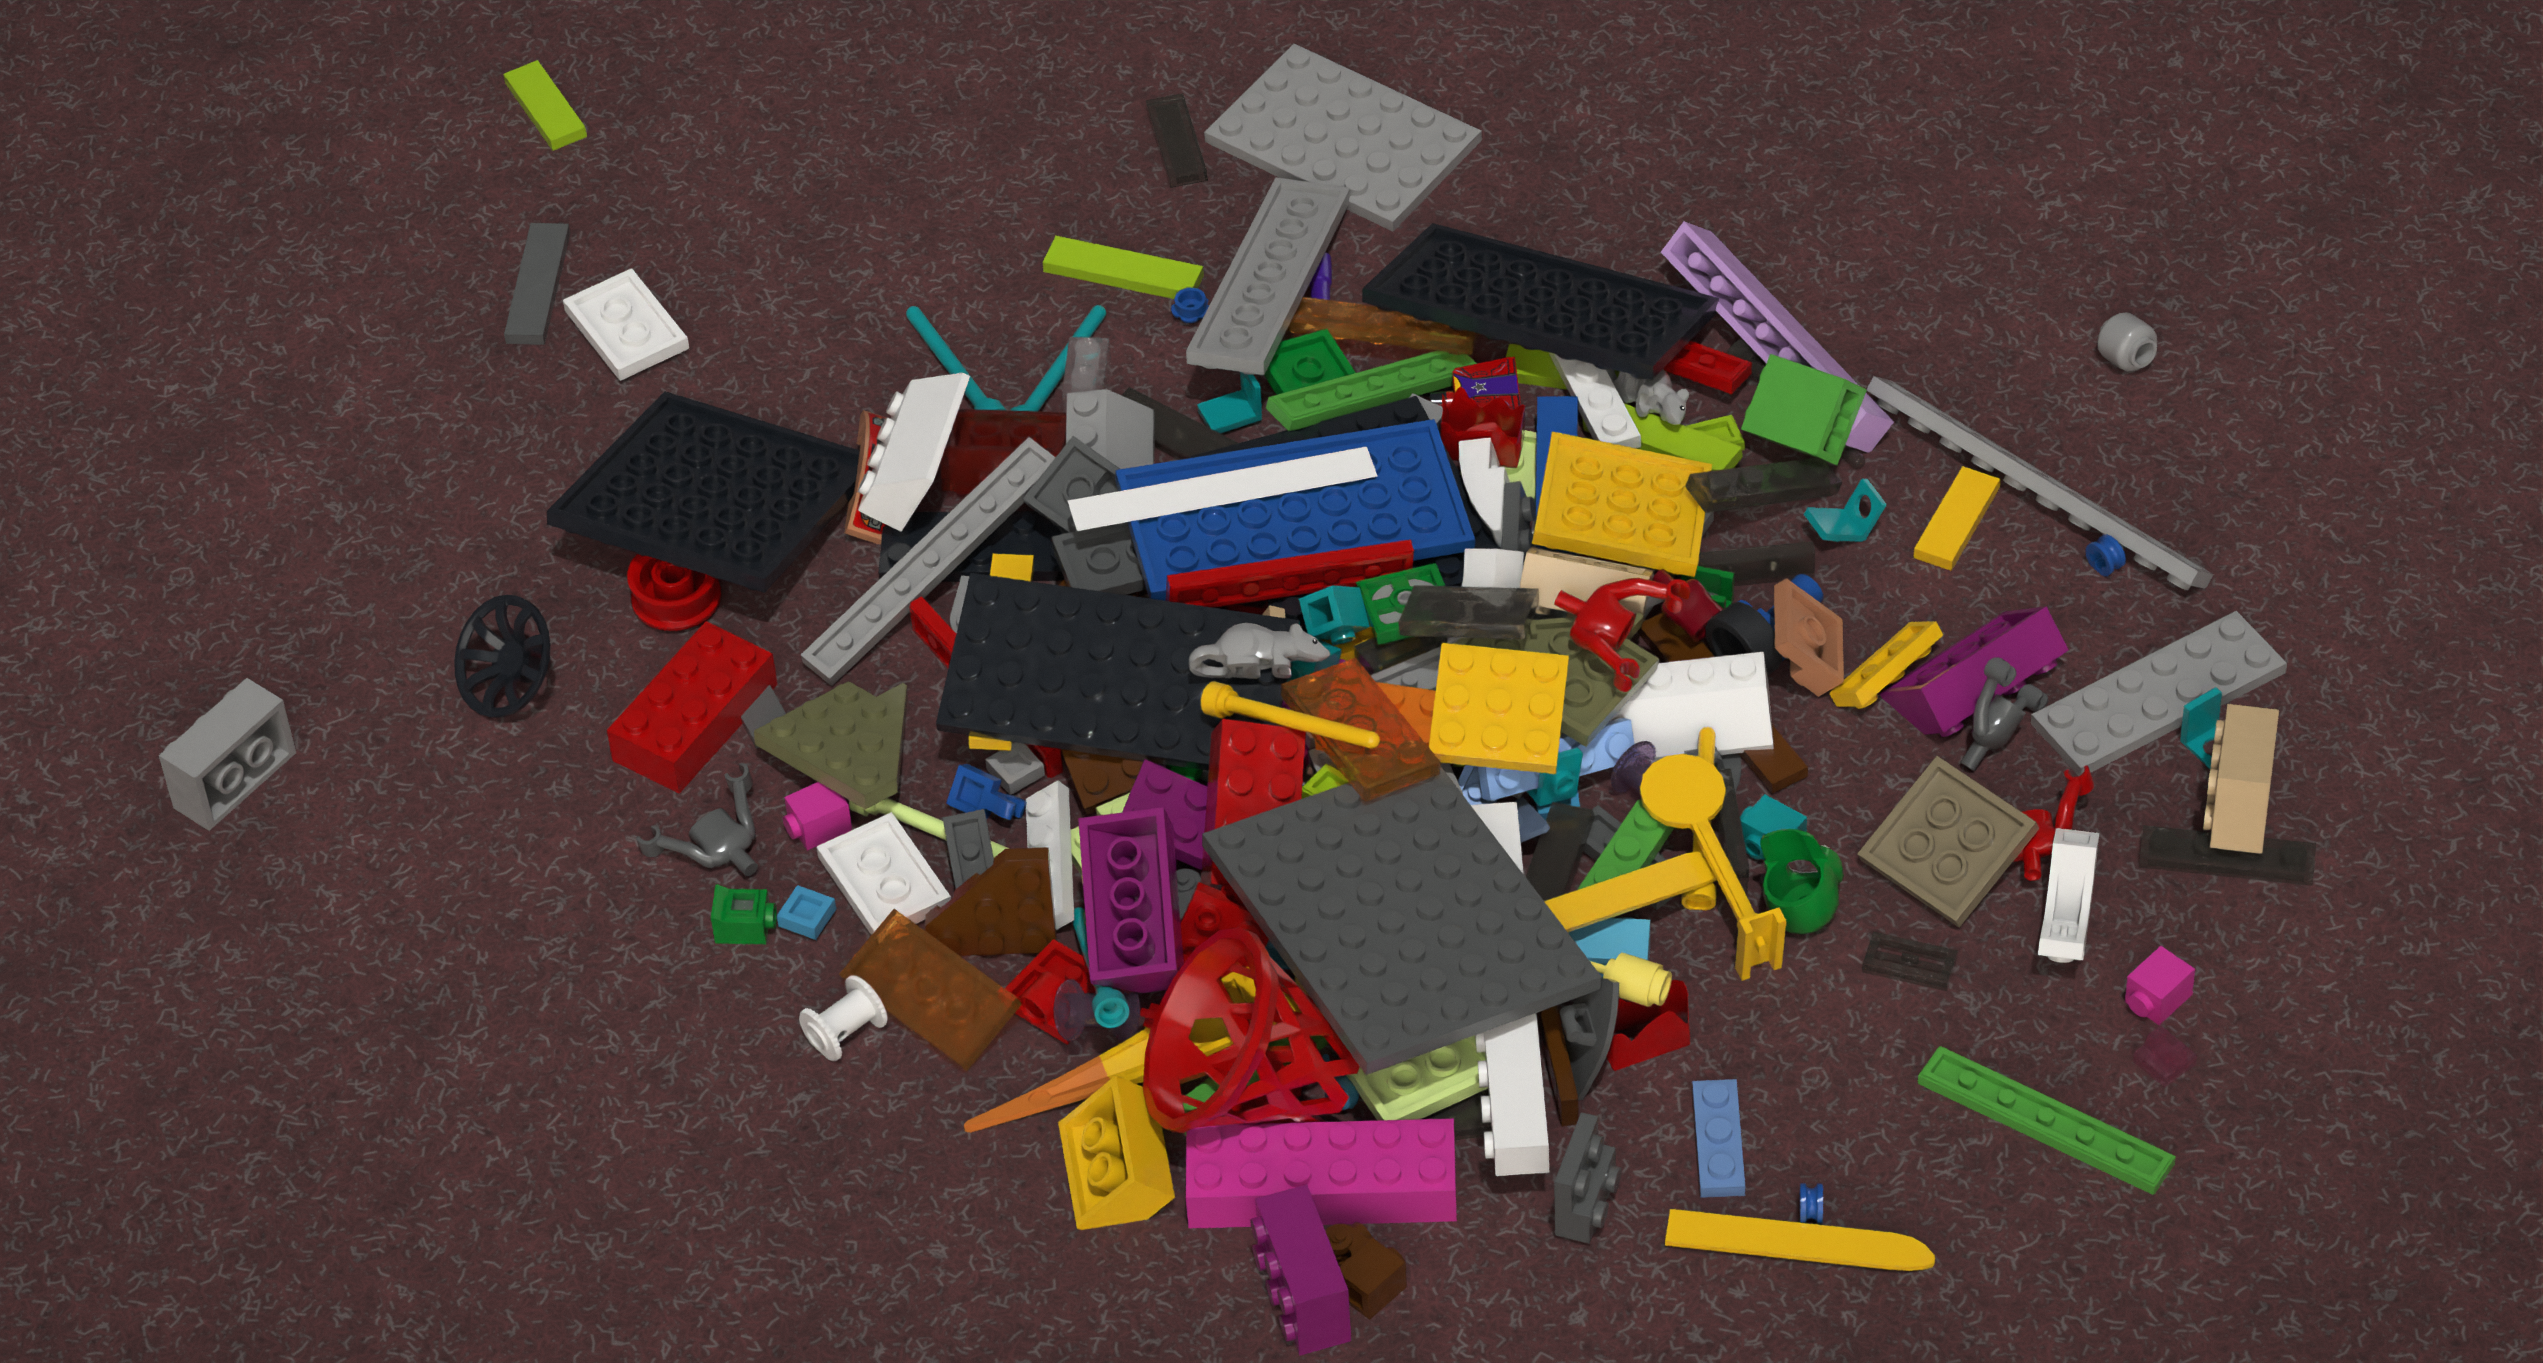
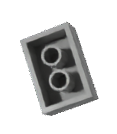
[159,678,296,831]

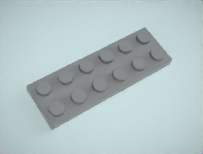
[2031,611,2287,776]

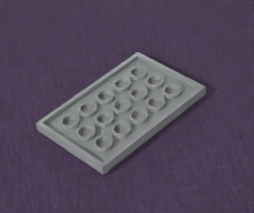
[1204,44,1482,231]

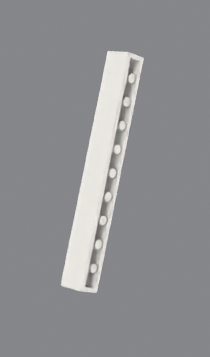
[1471,802,1549,1176]

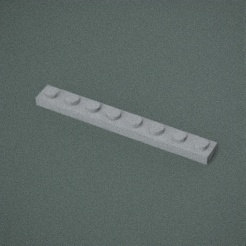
[801,437,1056,686]

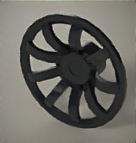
[454,595,551,718]

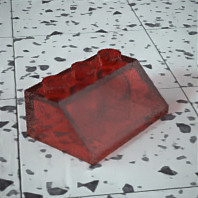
[941,409,1067,494]

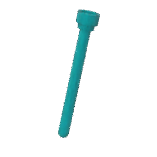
[1002,305,1106,441]
[906,306,1008,434]
[1072,907,1129,1028]

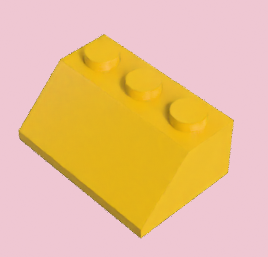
[1058,1075,1175,1230]

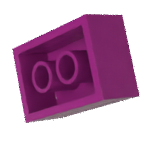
[1250,1184,1351,1356]

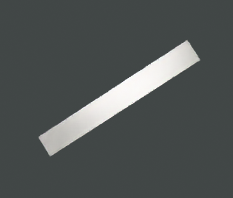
[1068,447,1378,531]

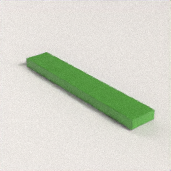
[1266,345,1477,431]
[1918,1046,2176,1195]

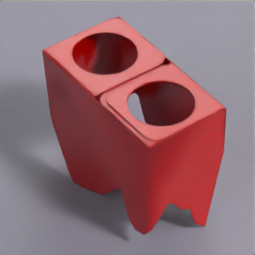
[1440,386,1525,468]
[1606,979,1690,1071]

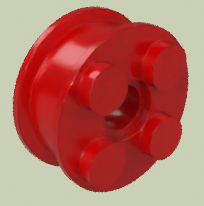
[627,554,721,631]

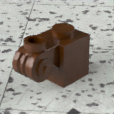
[1325,1222,1407,1320]

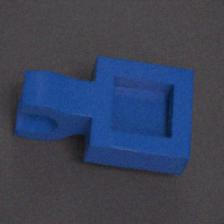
[946,764,1027,820]

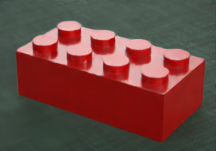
[607,621,778,794]
[1201,719,1306,890]

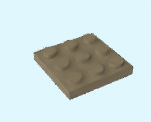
[1857,756,2039,928]

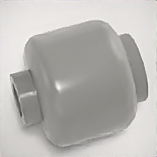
[2097,312,2157,372]

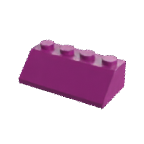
[1879,606,2069,737]
[1078,807,1184,993]

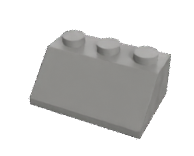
[1066,389,1155,469]

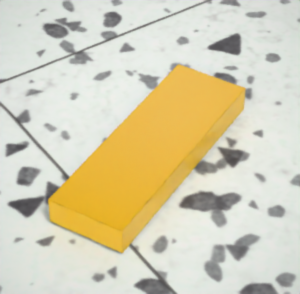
[1914,466,2000,571]

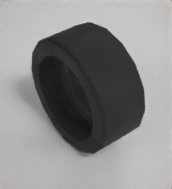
[1705,602,1782,676]

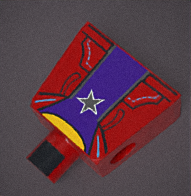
[1430,357,1521,412]

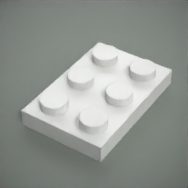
[563,268,689,381]
[816,812,951,942]

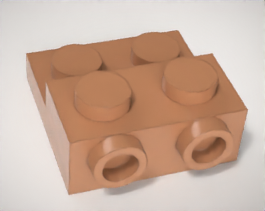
[1774,578,1844,697]

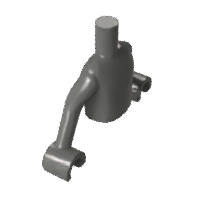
[1960,657,2049,771]
[636,762,758,876]

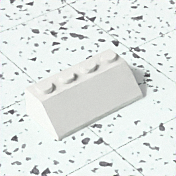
[857,373,970,532]
[1610,652,1774,766]

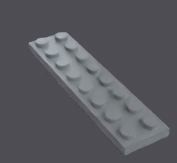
[1186,177,1351,375]

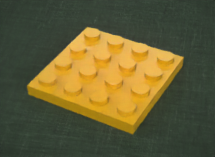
[1532,431,1712,577]

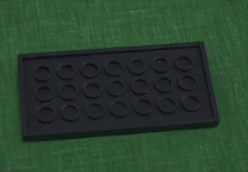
[1362,223,1719,380]
[936,573,1300,771]

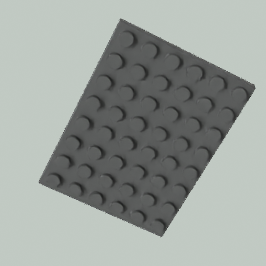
[1202,755,1602,1075]

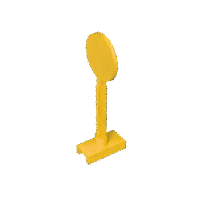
[1640,754,1786,981]

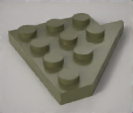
[1455,612,1659,747]
[754,681,908,810]

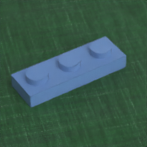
[1692,1079,1745,1198]

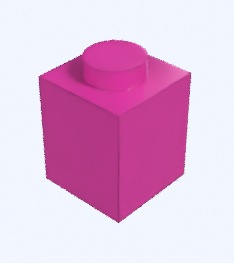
[782,782,852,851]
[2125,946,2195,1025]

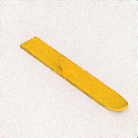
[1544,851,1717,932]
[1665,1209,1935,1271]

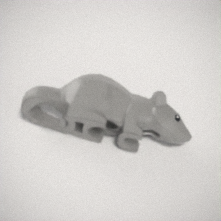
[1606,369,1689,425]
[1189,623,1331,679]

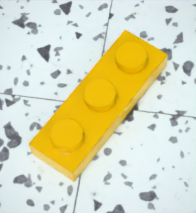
[1829,621,1943,709]

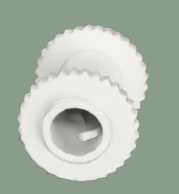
[799,975,888,1061]

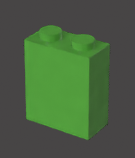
[1741,354,1867,465]

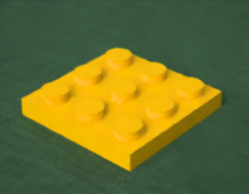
[1428,643,1569,774]

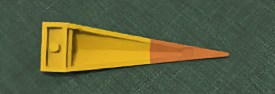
[964,967,1302,1133]

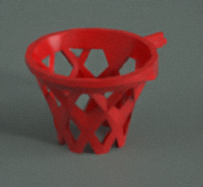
[1139,927,1359,1133]

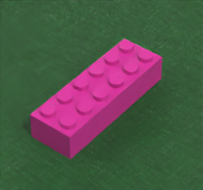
[1186,1118,1457,1228]

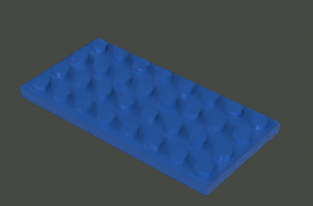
[1115,419,1475,601]

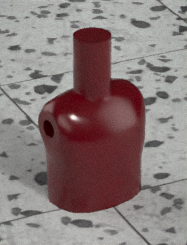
[1652,569,1723,642]

